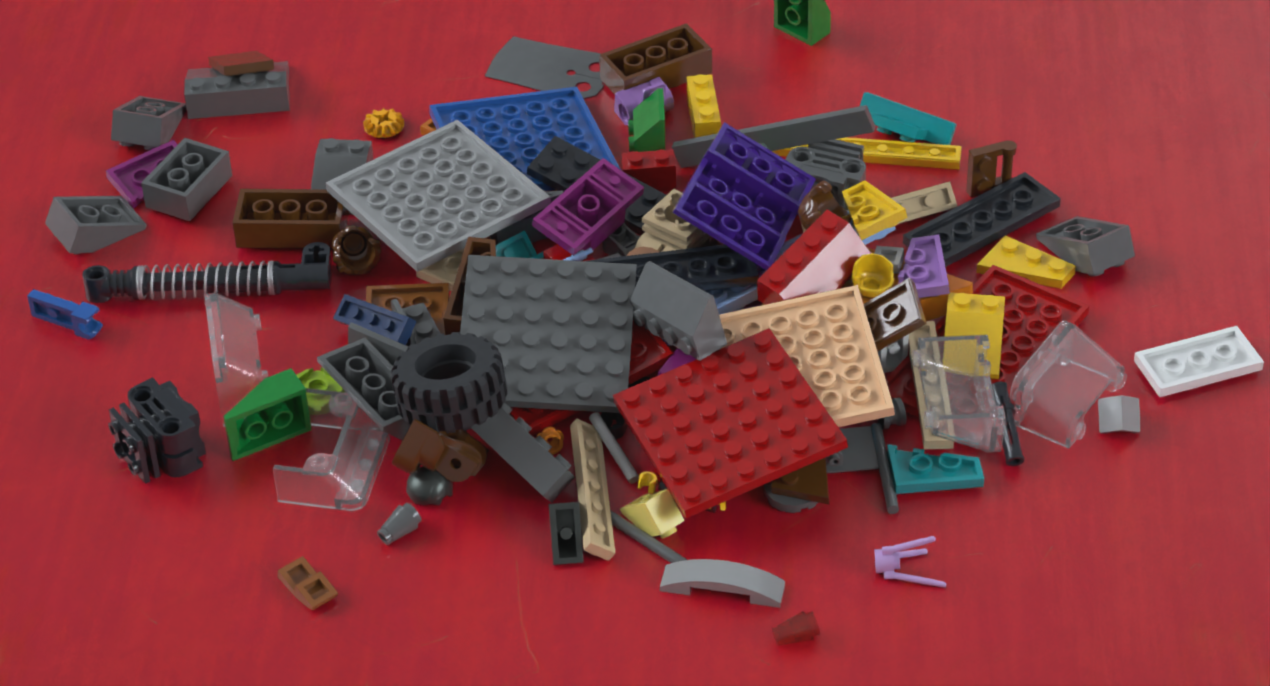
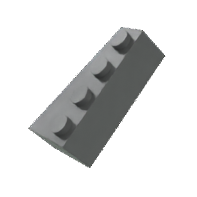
[471,402,575,503]

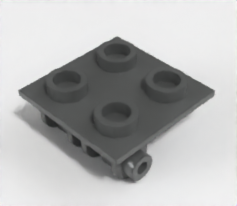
[826,426,879,473]

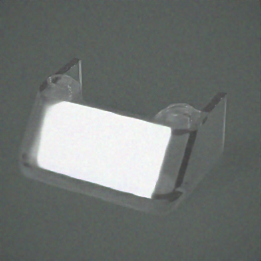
[204,293,268,427]
[273,388,390,511]

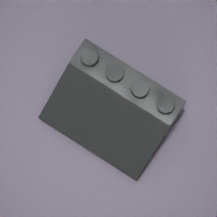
[184,61,290,119]

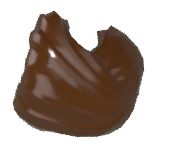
[798,180,852,230]
[332,225,382,275]

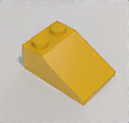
[942,292,1005,379]

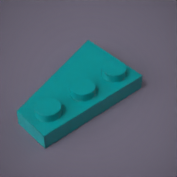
[887,444,984,494]

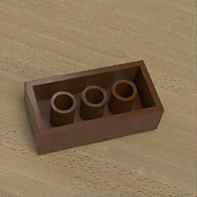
[599,23,712,94]
[233,189,349,249]

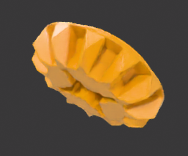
[363,108,404,138]

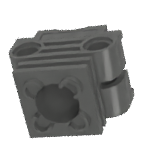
[785,139,866,215]

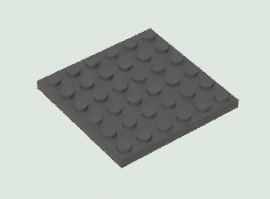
[460,255,637,413]

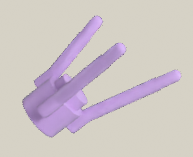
[874,536,946,587]

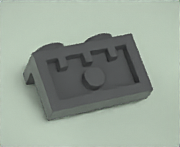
[391,299,441,347]

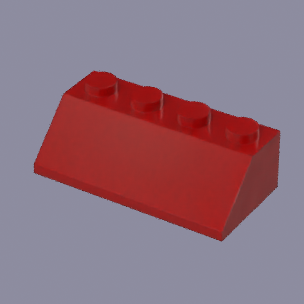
[757,210,871,305]

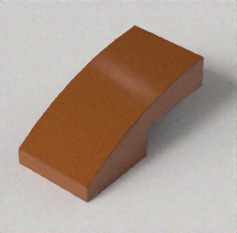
[278,556,338,610]

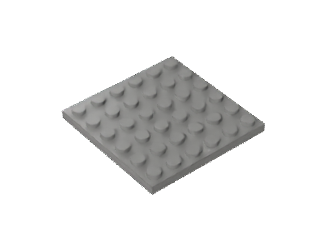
[326,120,551,272]

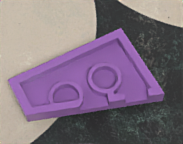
[898,234,950,298]

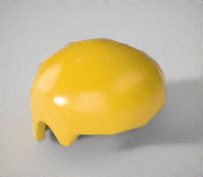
[852,253,894,298]

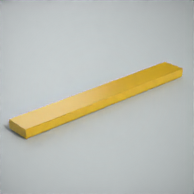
[772,137,962,170]

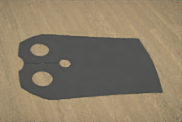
[485,36,604,98]

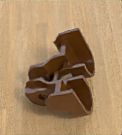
[392,419,489,482]

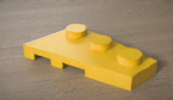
[842,180,908,240]
[976,236,1076,289]

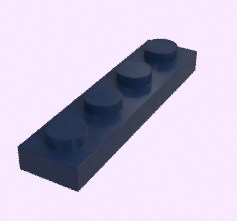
[333,294,417,345]

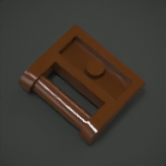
[966,140,1017,197]

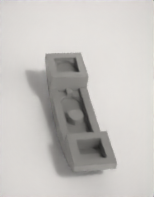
[660,559,785,608]

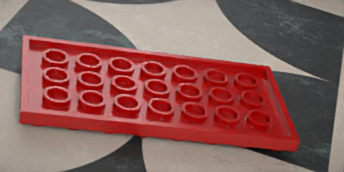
[886,265,1090,443]

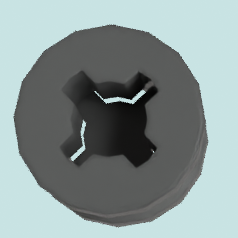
[877,397,907,430]

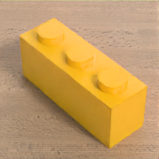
[687,74,721,138]

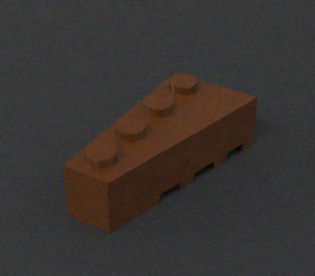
[443,237,496,335]

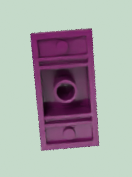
[532,158,644,256]

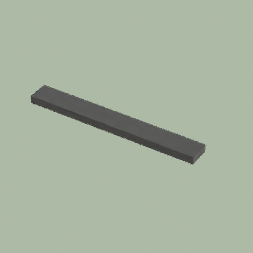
[672,105,876,168]

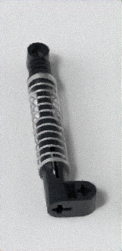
[82,242,332,303]

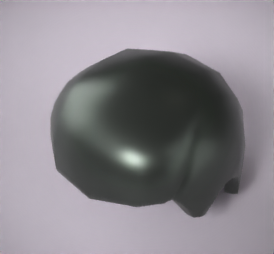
[406,466,453,506]

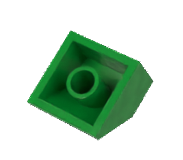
[628,88,666,152]

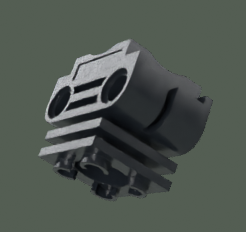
[108,377,206,484]

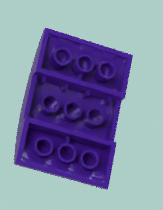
[673,122,816,270]

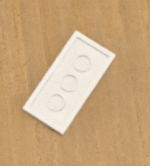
[1134,326,1264,397]

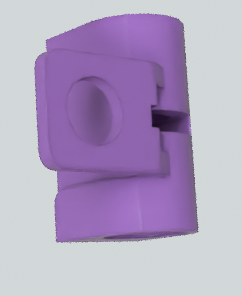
[614,77,674,126]

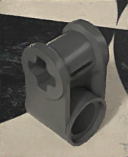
[602,223,640,257]

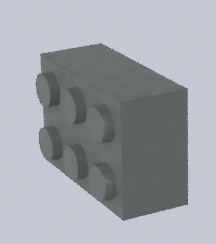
[141,138,233,221]

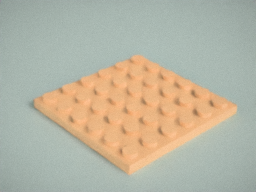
[719,285,895,427]

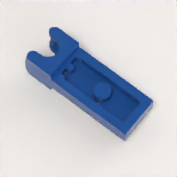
[27,289,103,339]

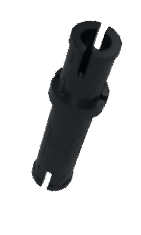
[989,382,1025,466]

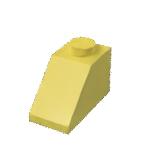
[620,489,685,539]

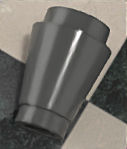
[377,503,422,545]

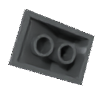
[111,96,187,150]
[311,138,374,215]
[45,196,147,254]
[1036,216,1135,276]

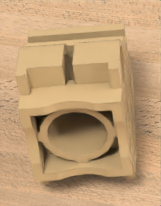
[635,189,723,252]

